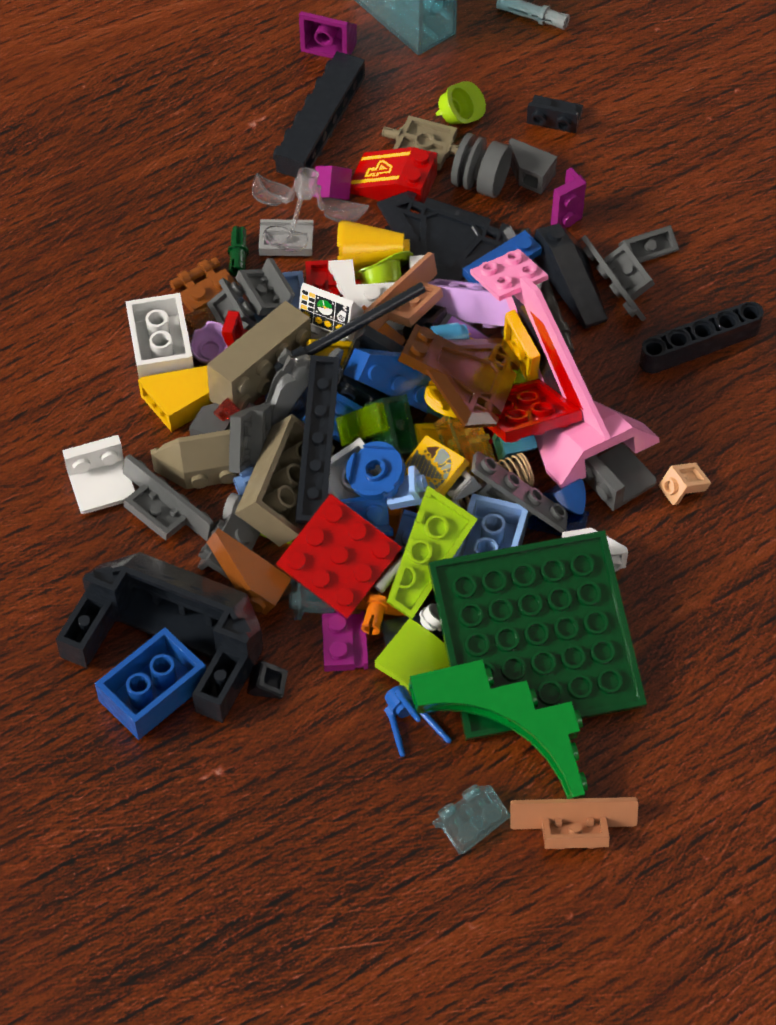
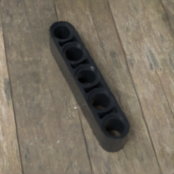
[639,301,764,374]

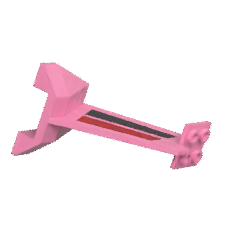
[470,249,660,489]

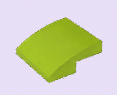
[375,618,450,695]

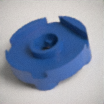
[346,441,406,500]

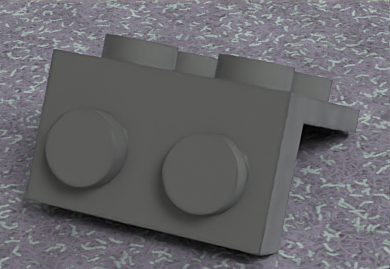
[584,444,656,511]

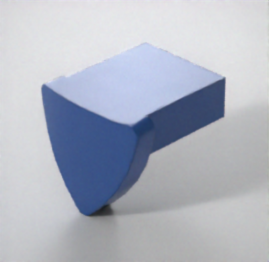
[542,479,586,515]

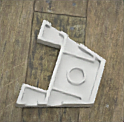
[328,255,424,334]

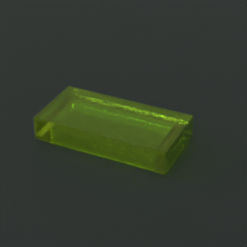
[336,402,389,446]

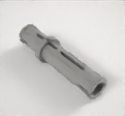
[496,0,570,30]

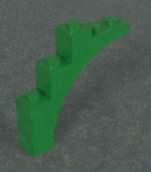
[408,659,588,799]

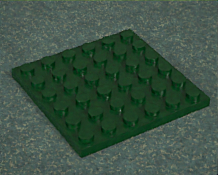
[428,530,647,741]

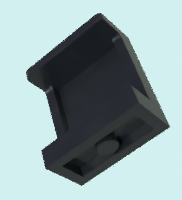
[337,325,404,417]

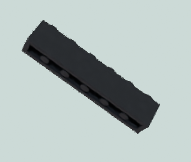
[273,51,365,181]

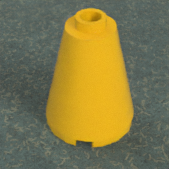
[337,220,410,272]

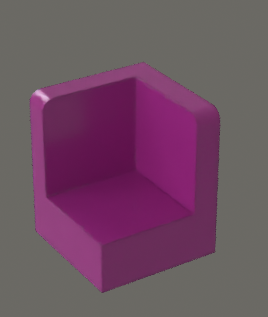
[313,166,352,200]

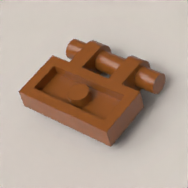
[170,257,239,316]

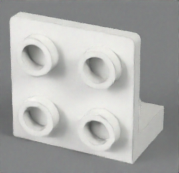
[62,435,135,514]

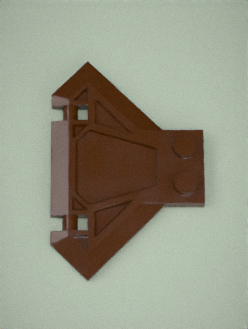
[398,324,521,428]

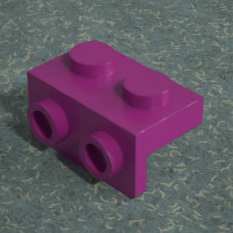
[551,168,586,228]

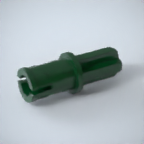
[228,226,249,277]

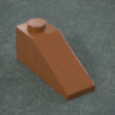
[206,528,292,615]

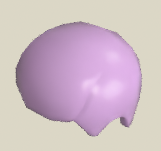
[190,321,228,365]

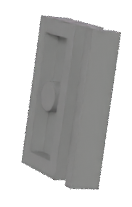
[259,219,314,256]

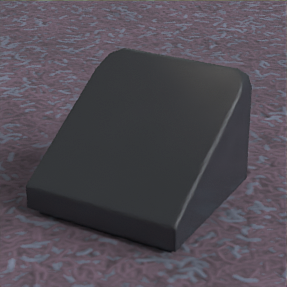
[247,660,288,699]

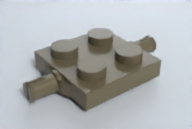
[382,115,459,171]

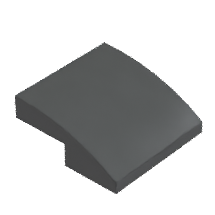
[229,403,274,474]

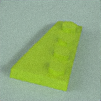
[386,486,478,619]

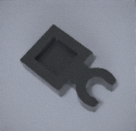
[403,305,447,340]

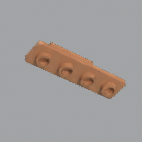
[363,252,443,331]
[510,797,638,849]

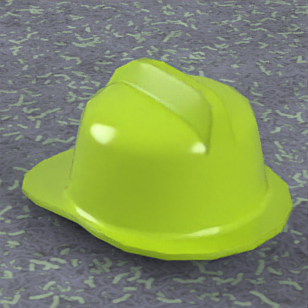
[435,81,486,125]
[354,251,413,284]

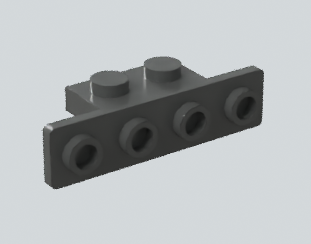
[581,235,655,322]
[471,451,568,533]
[123,454,214,541]

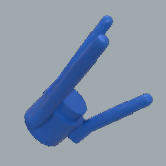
[384,685,452,757]

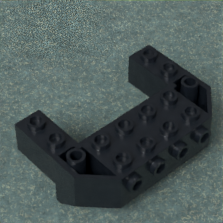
[56,552,263,723]

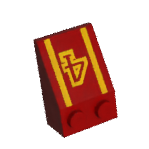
[350,147,438,203]

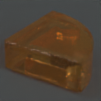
[184,306,217,330]

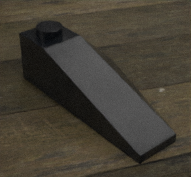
[534,223,608,329]

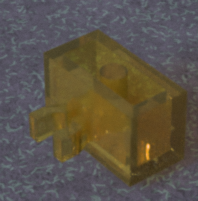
[433,416,496,472]

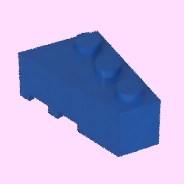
[343,348,431,412]

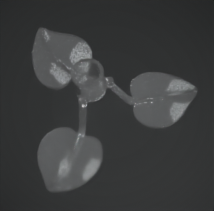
[252,167,369,252]

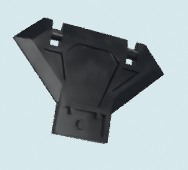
[377,191,516,281]

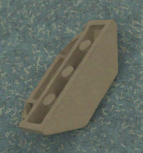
[150,430,254,489]

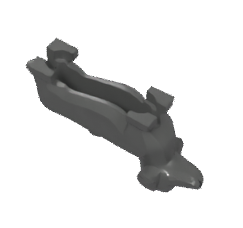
[245,347,344,425]

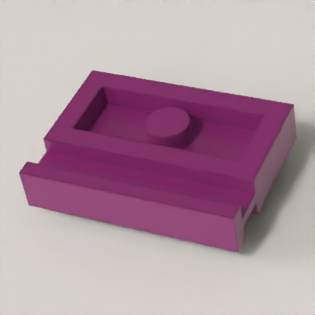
[322,611,368,672]

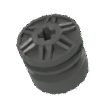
[451,133,512,198]

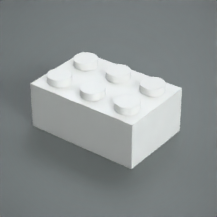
[125,293,194,379]

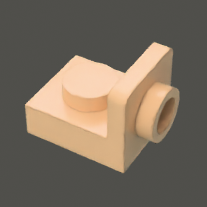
[659,462,711,505]

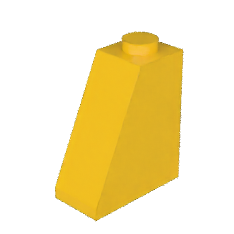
[138,366,213,432]

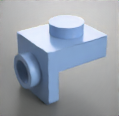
[387,465,428,510]

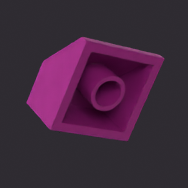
[299,11,357,59]

